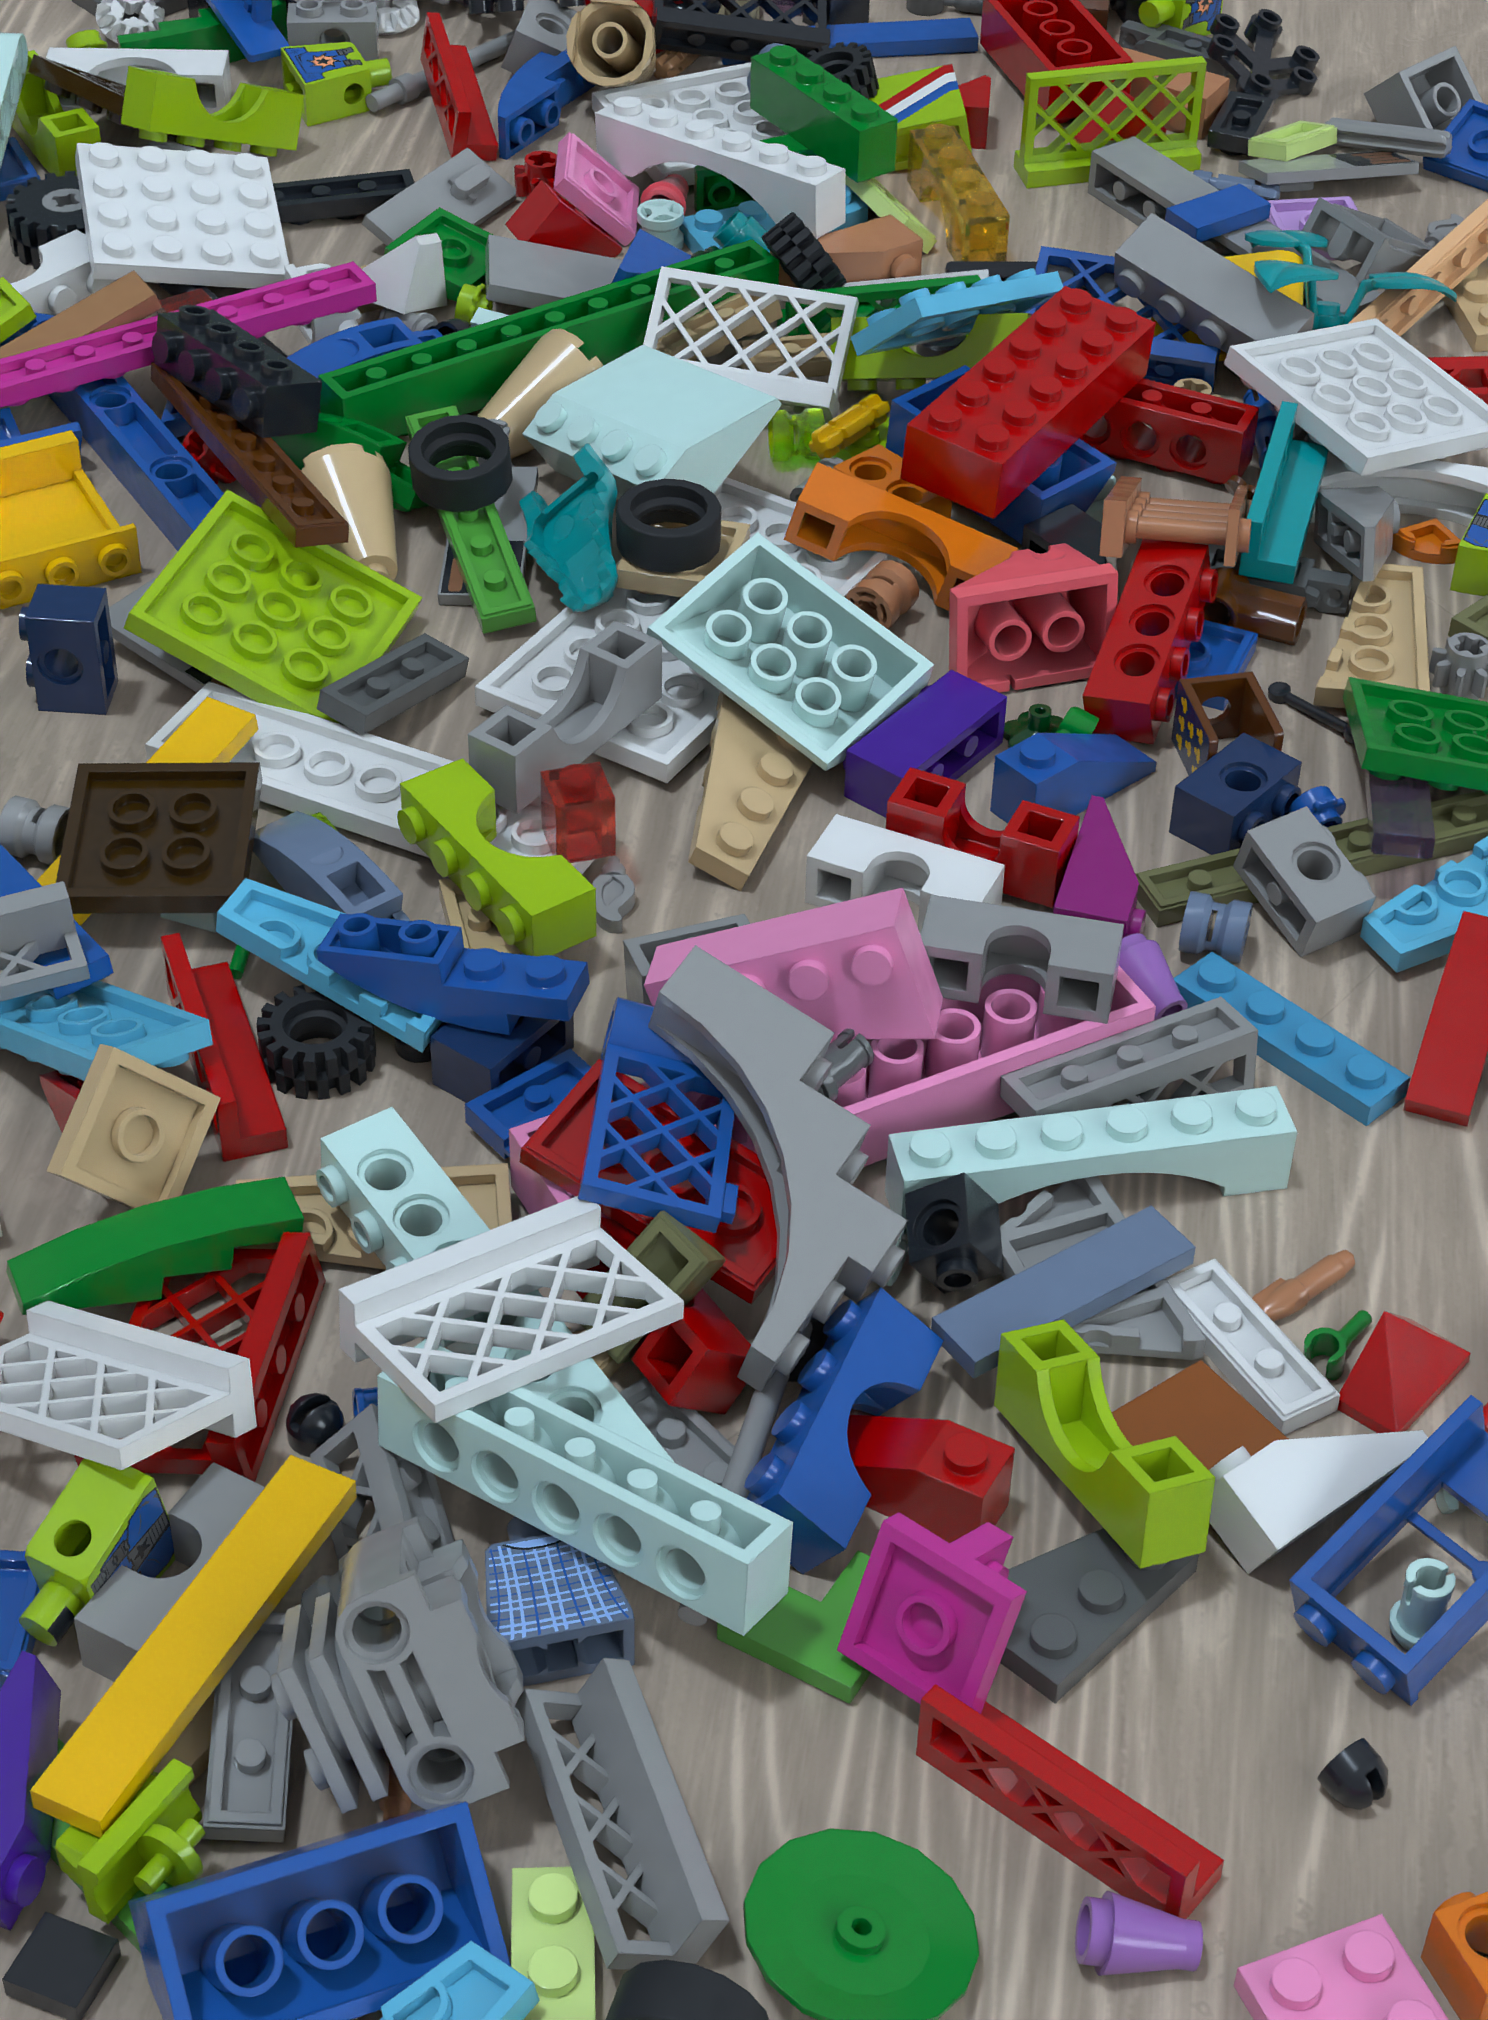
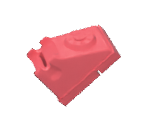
[949,543,1118,693]

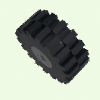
[5,171,86,270]

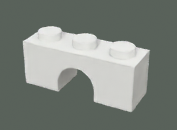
[805,814,1005,934]

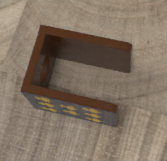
[1171,671,1284,775]

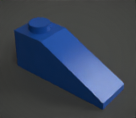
[990,733,1157,824]

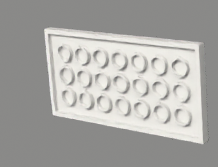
[475,477,900,783]

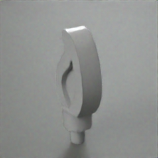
[1424,214,1464,247]
[592,856,635,934]

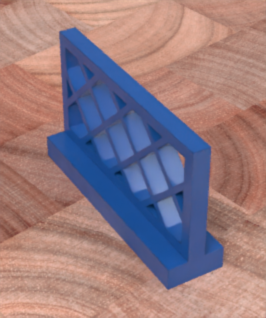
[1026,246,1221,392]

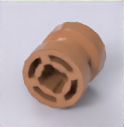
[845,560,919,630]

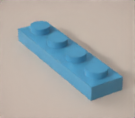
[1174,952,1410,1126]

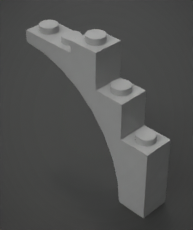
[648,945,908,1392]

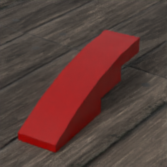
[1403,911,1488,1127]

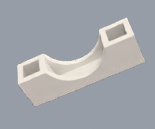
[46,47,232,115]
[10,229,116,315]

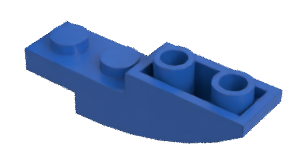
[498,49,596,160]
[287,317,443,378]
[316,913,590,1035]

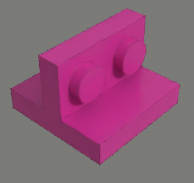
[837,1512,1027,1714]

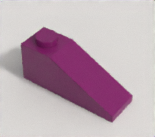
[1053,795,1146,938]

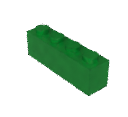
[750,45,898,183]

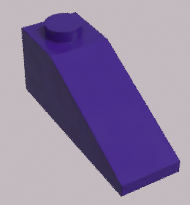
[0,1651,61,1931]

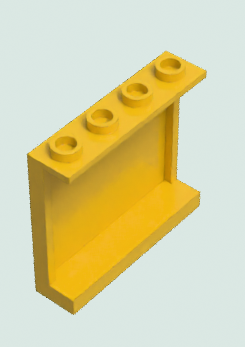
[0,430,142,610]

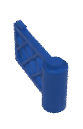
[577,997,739,1233]

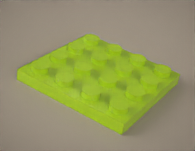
[124,489,423,724]

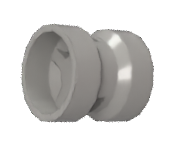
[0,796,70,865]

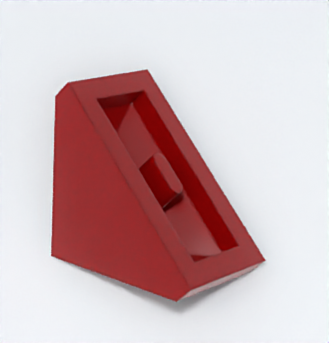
[1337,1311,1471,1433]

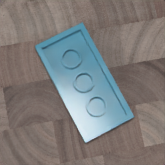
[850,268,1063,356]
[0,980,213,1081]

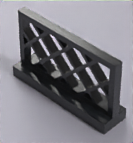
[652,0,830,62]

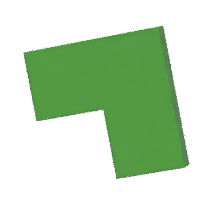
[717,1551,871,1704]

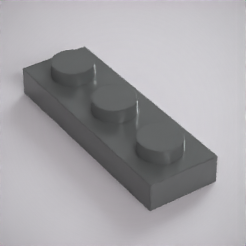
[317,633,469,735]

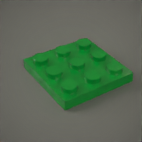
[1343,677,1488,795]

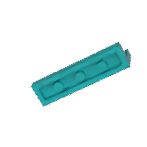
[1239,401,1329,584]

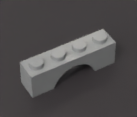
[468,621,662,814]

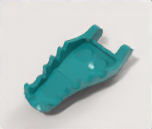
[519,443,619,612]

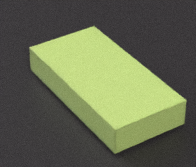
[1248,121,1337,161]

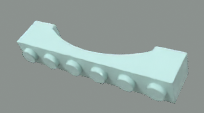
[885,1086,1297,1219]

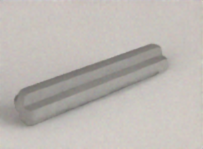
[1325,117,1452,159]

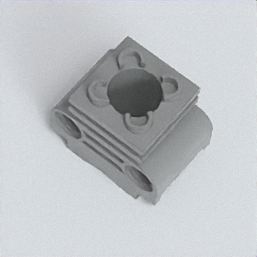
[271,1516,525,1814]

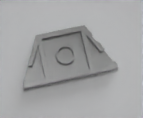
[1000,1176,1206,1360]

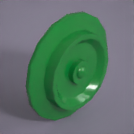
[743,1828,979,2020]

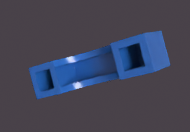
[744,1287,944,1574]

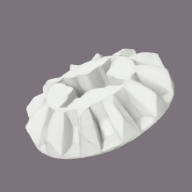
[96,0,165,44]
[365,0,420,35]

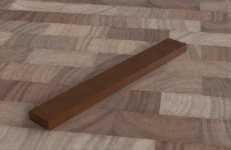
[151,362,349,548]

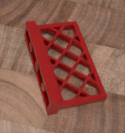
[74,1232,326,1482]

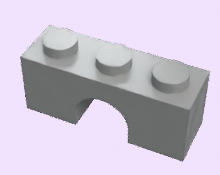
[920,895,1124,1024]
[74,1462,265,1682]

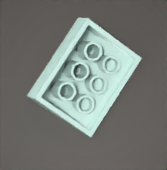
[522,345,782,500]
[647,532,934,771]

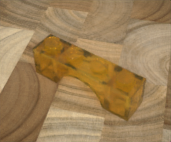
[907,124,1010,261]

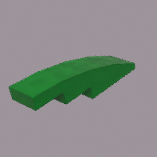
[117,0,288,63]
[6,1176,304,1315]

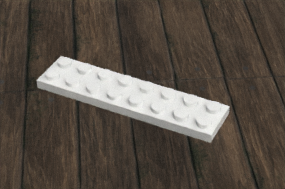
[145,682,616,874]

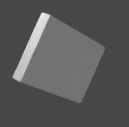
[485,234,623,308]

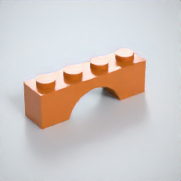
[783,462,1018,611]

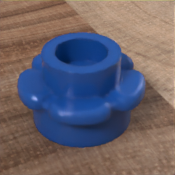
[1289,786,1346,827]

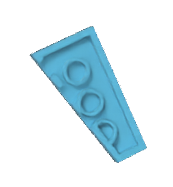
[1360,836,1488,973]

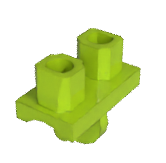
[55,1758,205,1924]

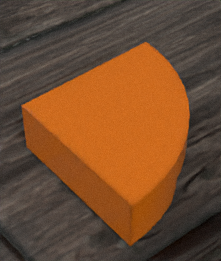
[1392,518,1461,564]

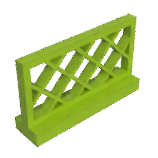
[1013,56,1207,189]

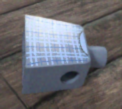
[485,1516,635,1687]

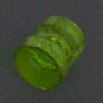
[768,408,825,462]

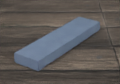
[931,1205,1196,1379]

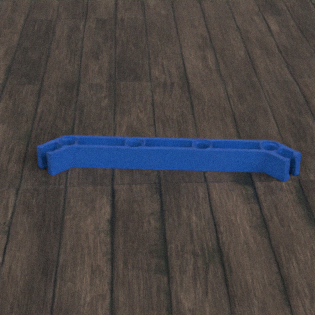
[0,313,224,551]

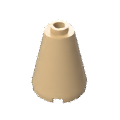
[566,0,656,88]
[477,329,604,459]
[301,443,398,581]

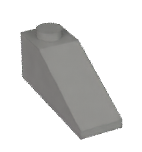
[1314,486,1400,582]

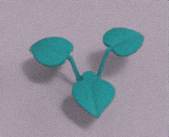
[1245,230,1457,330]

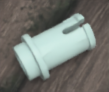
[1389,1558,1456,1650]

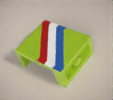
[869,64,972,171]

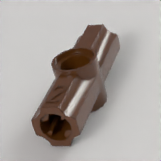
[1203,567,1308,646]

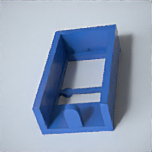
[1289,1395,1488,1706]

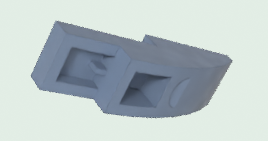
[253,811,411,921]

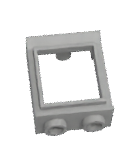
[1302,197,1433,290]

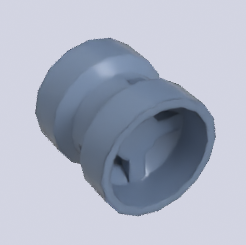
[1178,891,1253,964]

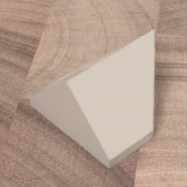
[362,233,447,314]

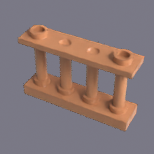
[1099,476,1252,567]

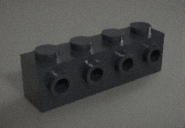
[152,305,322,438]

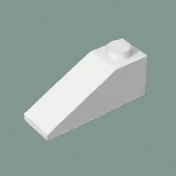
[1209,1430,1428,1574]

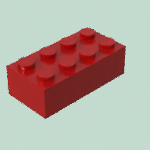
[980,0,1133,124]

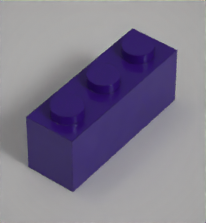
[843,670,1007,818]

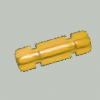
[808,394,890,459]

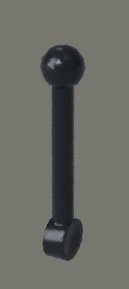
[1268,682,1355,744]

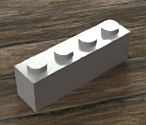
[1114,213,1314,353]

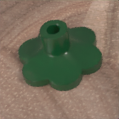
[1004,704,1064,748]

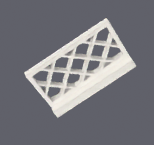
[643,266,859,423]
[339,1196,684,1423]
[0,1301,257,1470]

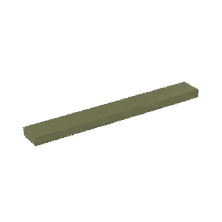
[1135,790,1488,927]

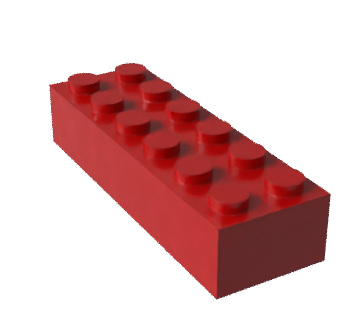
[900,286,1156,519]

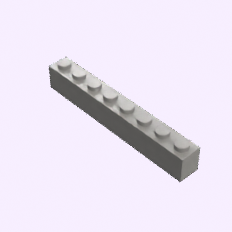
[1088,136,1382,318]

